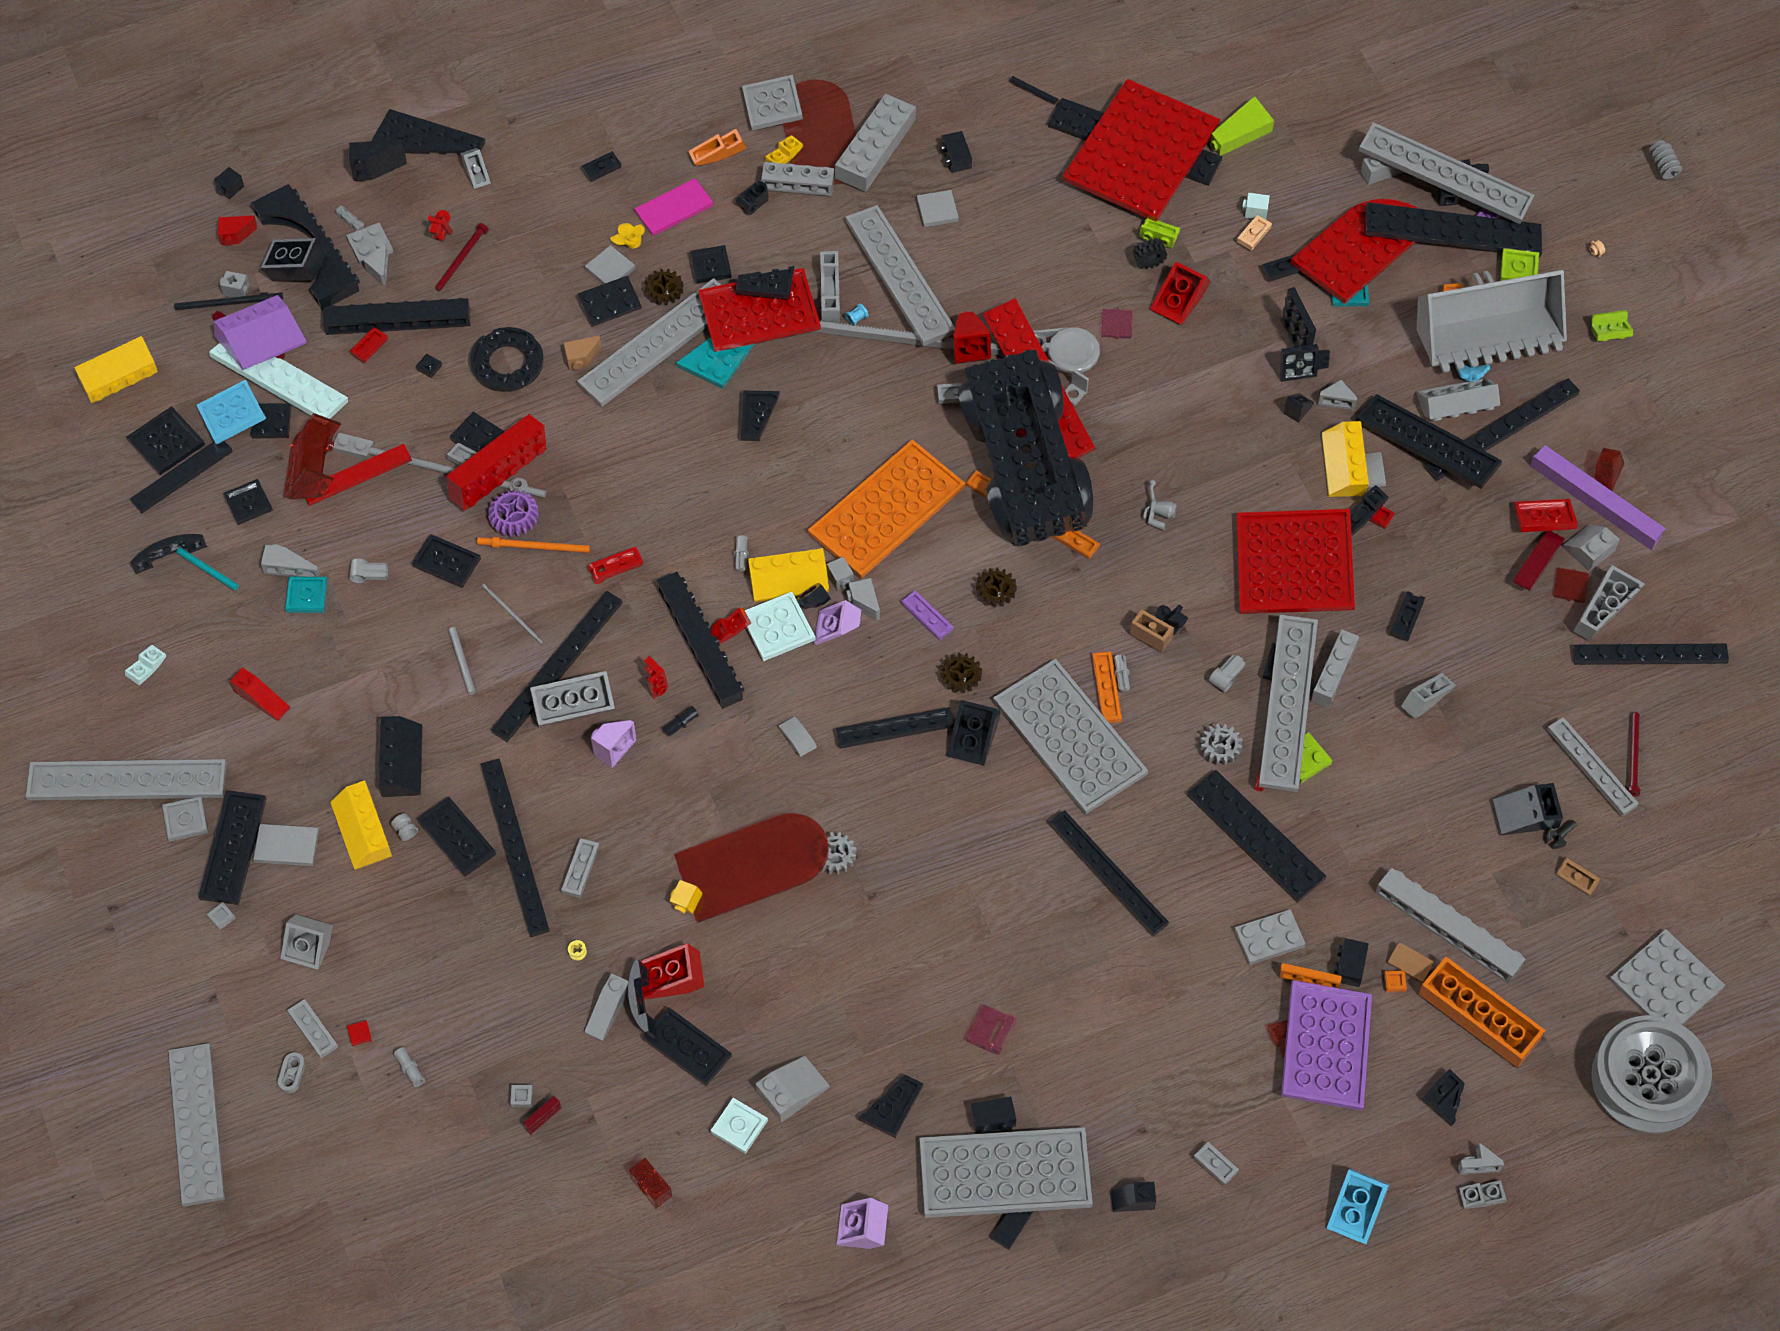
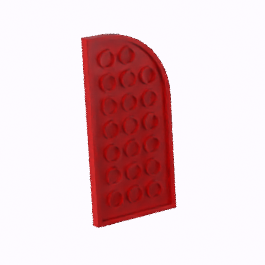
[1290,199,1419,304]

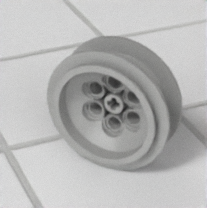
[1591,1015,1712,1133]

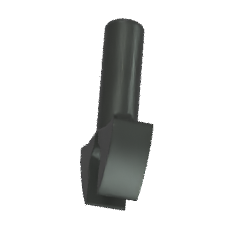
[1546,820,1577,849]

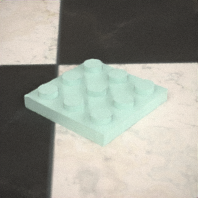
[745,592,816,661]

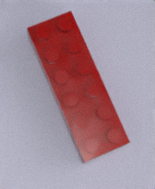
[446,414,547,511]

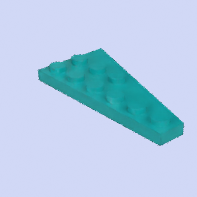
[676,338,755,389]

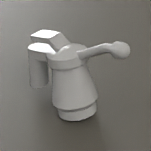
[1143,480,1177,530]

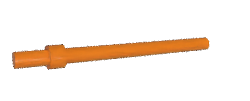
[477,536,590,553]

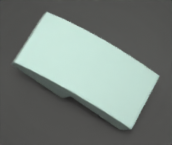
[125,645,166,685]

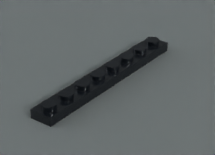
[1573,643,1729,665]
[1049,810,1169,937]

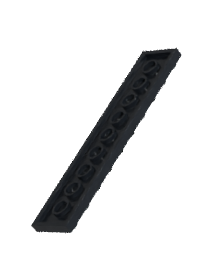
[1048,98,1223,186]
[1365,202,1542,257]

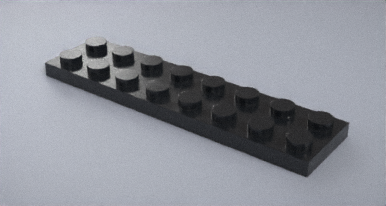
[1356,394,1502,489]
[1187,770,1326,903]

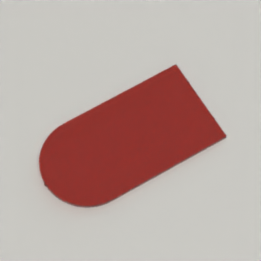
[784,79,856,185]
[674,813,829,923]

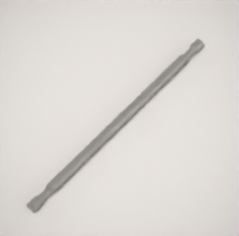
[482,584,543,644]

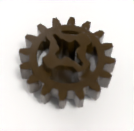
[645,269,684,305]
[976,567,1017,607]
[940,653,982,693]

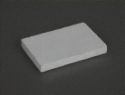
[253,824,319,866]

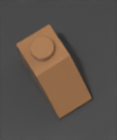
[564,336,602,370]

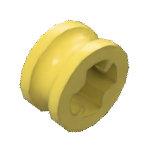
[568,940,587,961]

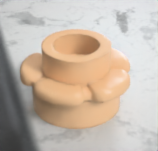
[1589,240,1605,257]

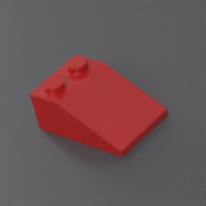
[1150,262,1211,325]
[641,943,705,1000]

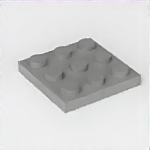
[742,75,803,131]

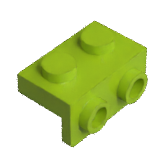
[1139,218,1180,248]
[1591,310,1633,341]

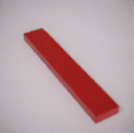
[301,444,412,506]

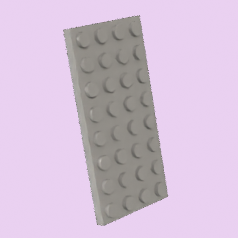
[993,659,1148,815]
[920,1127,1093,1218]

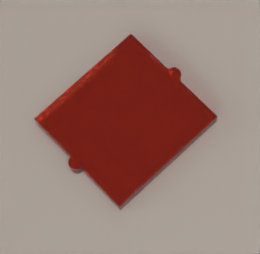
[1553,567,1589,603]

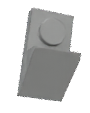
[1458,1143,1504,1175]

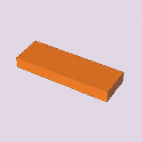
[1279,963,1342,988]

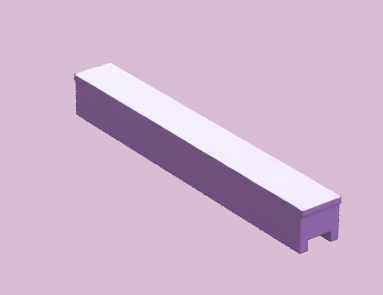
[1530,445,1666,551]

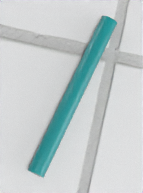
[176,547,239,591]

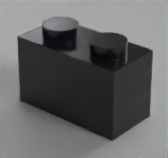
[939,131,972,173]
[1333,938,1369,987]
[970,1096,1017,1134]

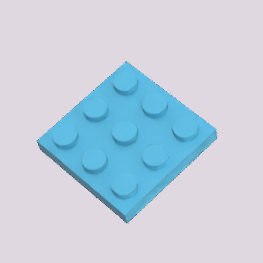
[197,379,266,444]

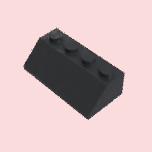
[379,716,423,797]

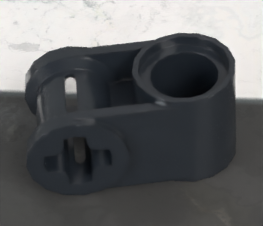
[735,181,769,215]

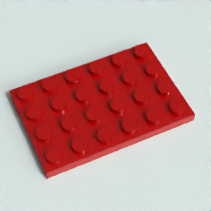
[698,268,821,352]

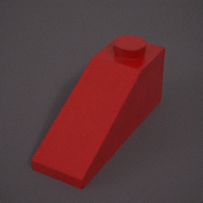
[230,667,290,721]

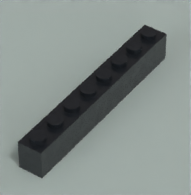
[323,298,471,335]
[657,572,744,709]

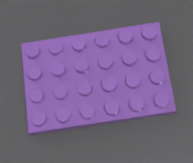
[1281,980,1372,1111]

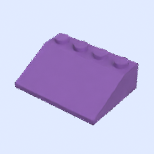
[214,295,307,370]

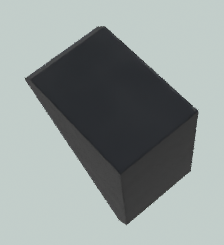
[1283,393,1315,423]

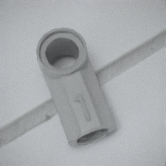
[349,559,388,583]
[1209,655,1246,692]

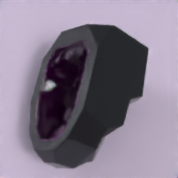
[797,583,831,609]

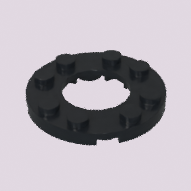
[470,327,544,392]

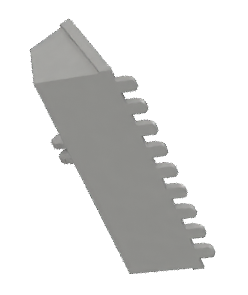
[1416,270,1567,373]

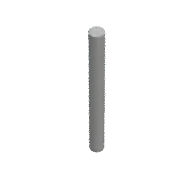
[449,627,476,695]

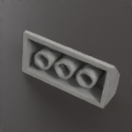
[1416,377,1500,421]

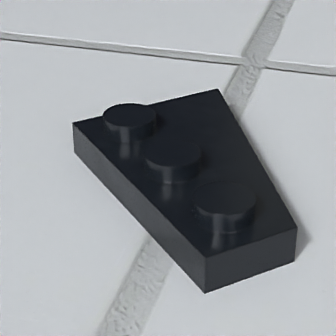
[736,266,795,299]

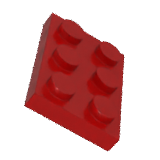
[1514,499,1578,532]

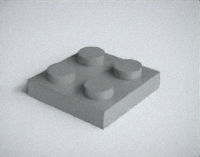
[346,223,394,265]

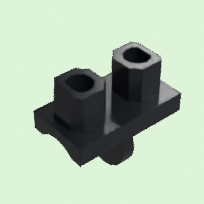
[1155,604,1188,635]

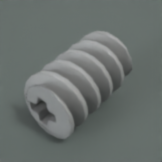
[1649,141,1683,180]

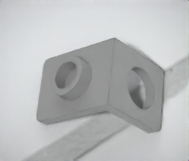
[1065,370,1089,405]

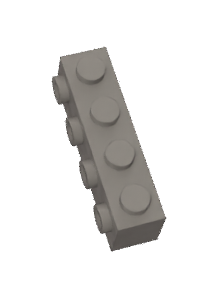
[761,162,834,196]

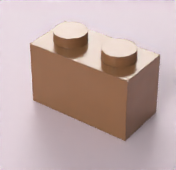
[1130,609,1174,652]

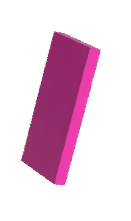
[634,178,714,236]

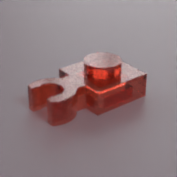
[1267,1020,1288,1058]

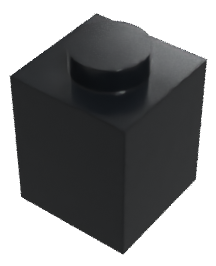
[214,167,244,199]

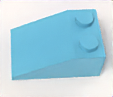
[1327,1168,1390,1244]

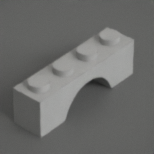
[820,251,840,323]
[1311,629,1359,708]

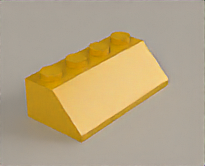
[74,336,158,403]
[1321,421,1369,497]
[748,548,829,602]
[330,780,392,870]

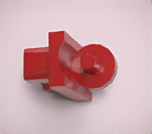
[427,210,453,242]

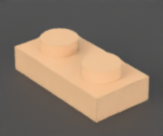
[1237,215,1272,251]

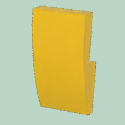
[765,135,803,164]

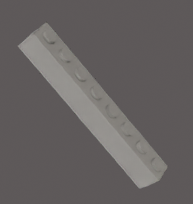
[1376,868,1525,984]

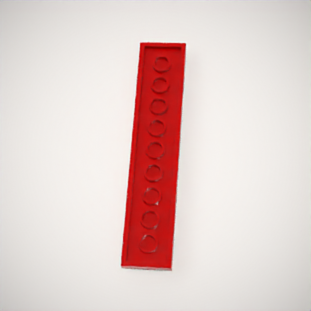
[983,298,1096,458]

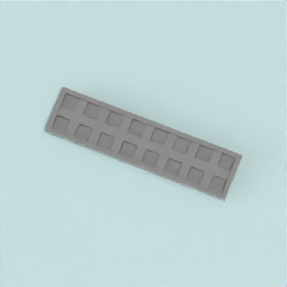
[168,1043,225,1207]

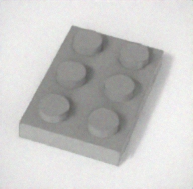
[1234,909,1306,965]

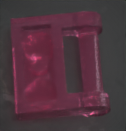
[966,1005,1017,1055]

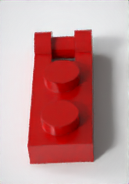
[588,547,644,584]

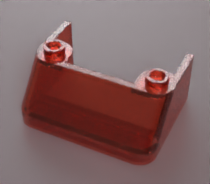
[284,413,341,500]

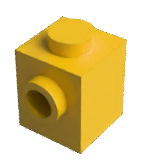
[670,880,703,914]

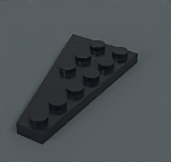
[372,109,486,155]

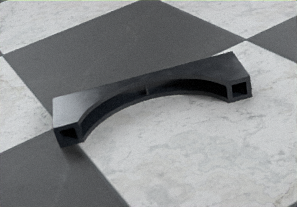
[251,184,360,310]

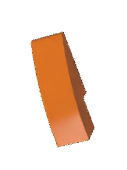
[688,129,747,166]

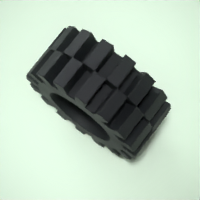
[1133,238,1167,269]

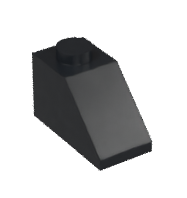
[1111,1181,1156,1212]

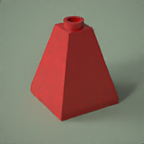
[953,311,991,364]

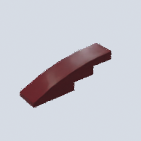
[1513,531,1565,591]

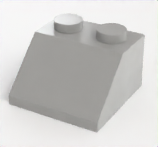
[1562,524,1620,571]
[280,915,333,970]

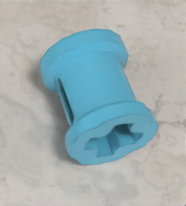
[845,303,869,326]

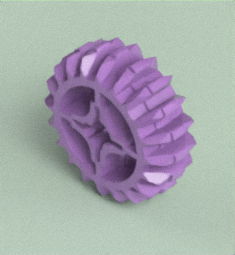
[488,489,539,537]

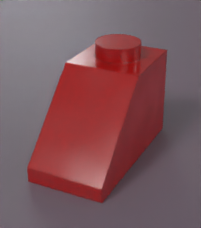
[218,215,257,245]

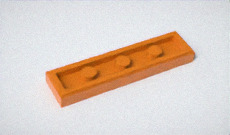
[1092,651,1122,723]

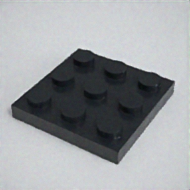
[1281,287,1316,347]
[126,406,205,476]

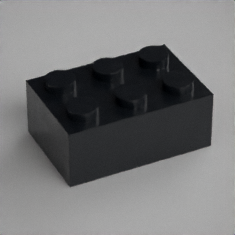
[261,238,327,281]

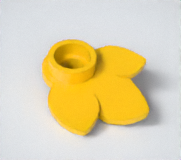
[610,223,645,249]

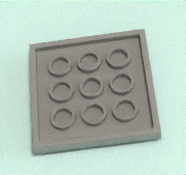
[1609,929,1725,1025]

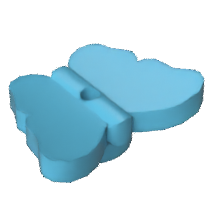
[1457,364,1490,382]

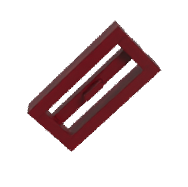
[523,1096,562,1136]

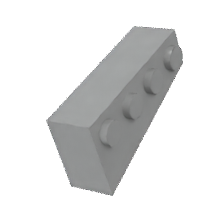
[1573,565,1645,641]

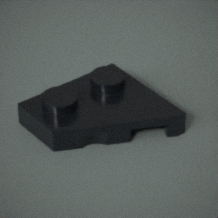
[1422,1069,1465,1126]

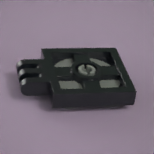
[1280,344,1330,382]

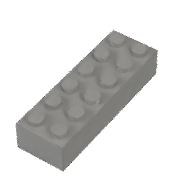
[835,94,916,192]

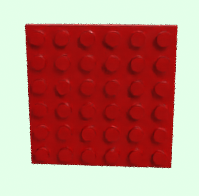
[1237,509,1355,614]

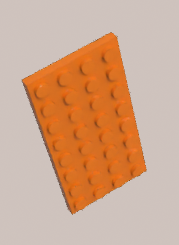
[808,439,966,579]

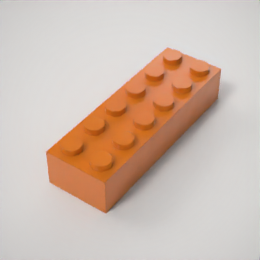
[1419,957,1546,1068]

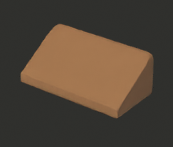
[1556,857,1602,895]
[1388,942,1434,983]

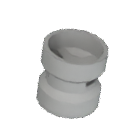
[391,813,418,841]

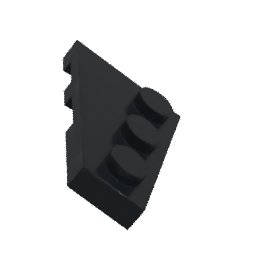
[741,390,780,441]
[859,1075,923,1138]

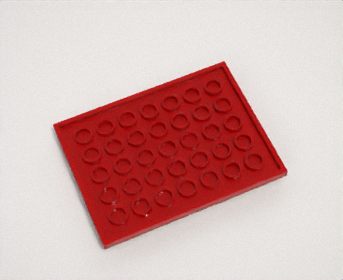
[1062,79,1220,222]

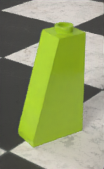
[1210,97,1274,156]

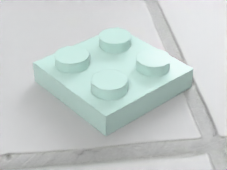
[711,1098,768,1154]

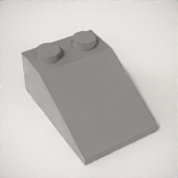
[755,1056,830,1123]

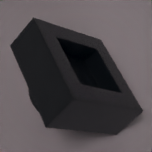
[416,353,442,378]

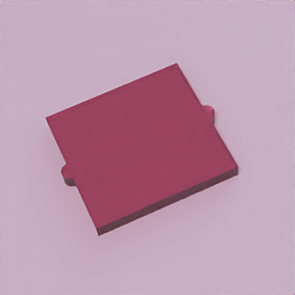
[1102,308,1132,339]

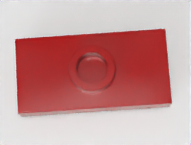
[350,327,388,363]

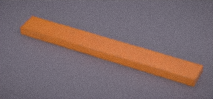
[966,470,1100,559]

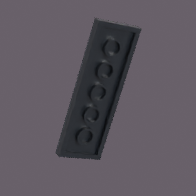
[198,790,267,905]

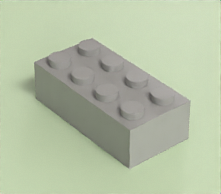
[530,671,615,727]

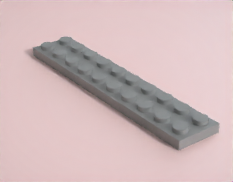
[1358,122,1535,224]
[846,205,955,346]
[577,278,721,407]
[1259,615,1318,792]
[26,759,227,800]

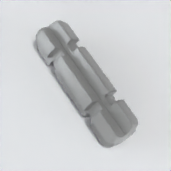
[336,205,365,231]

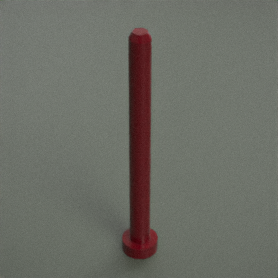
[435,223,489,291]
[1627,711,1641,797]

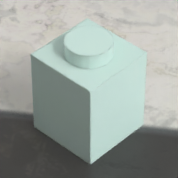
[1242,193,1270,220]

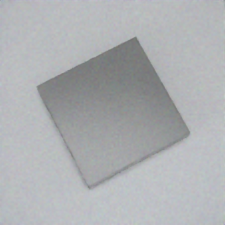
[917,190,959,227]
[585,245,636,284]
[162,797,208,842]

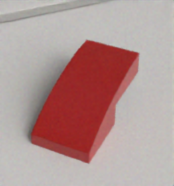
[711,607,751,644]

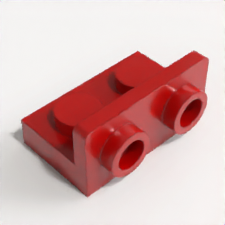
[644,656,668,699]

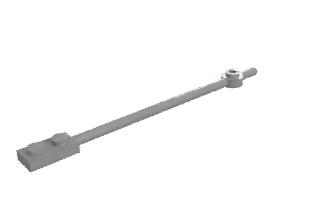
[332,433,546,498]

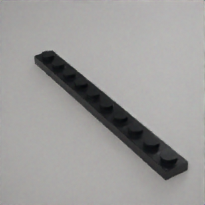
[1424,378,1580,481]
[491,591,622,743]
[481,758,550,937]

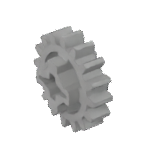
[1200,724,1243,765]
[814,832,856,875]

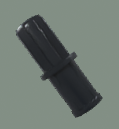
[663,706,699,737]

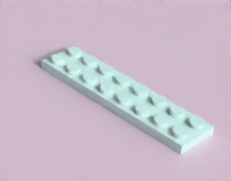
[209,343,348,424]

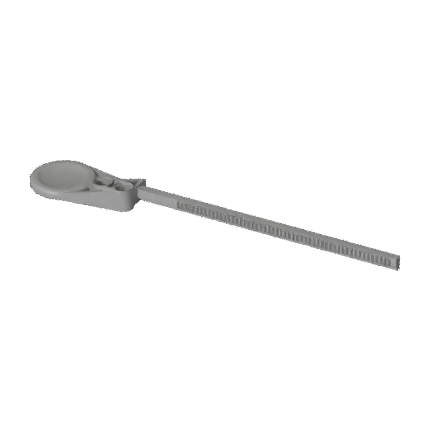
[812,320,1100,374]

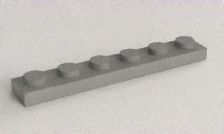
[1547,717,1639,817]

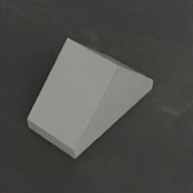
[363,245,389,285]
[1318,380,1357,410]

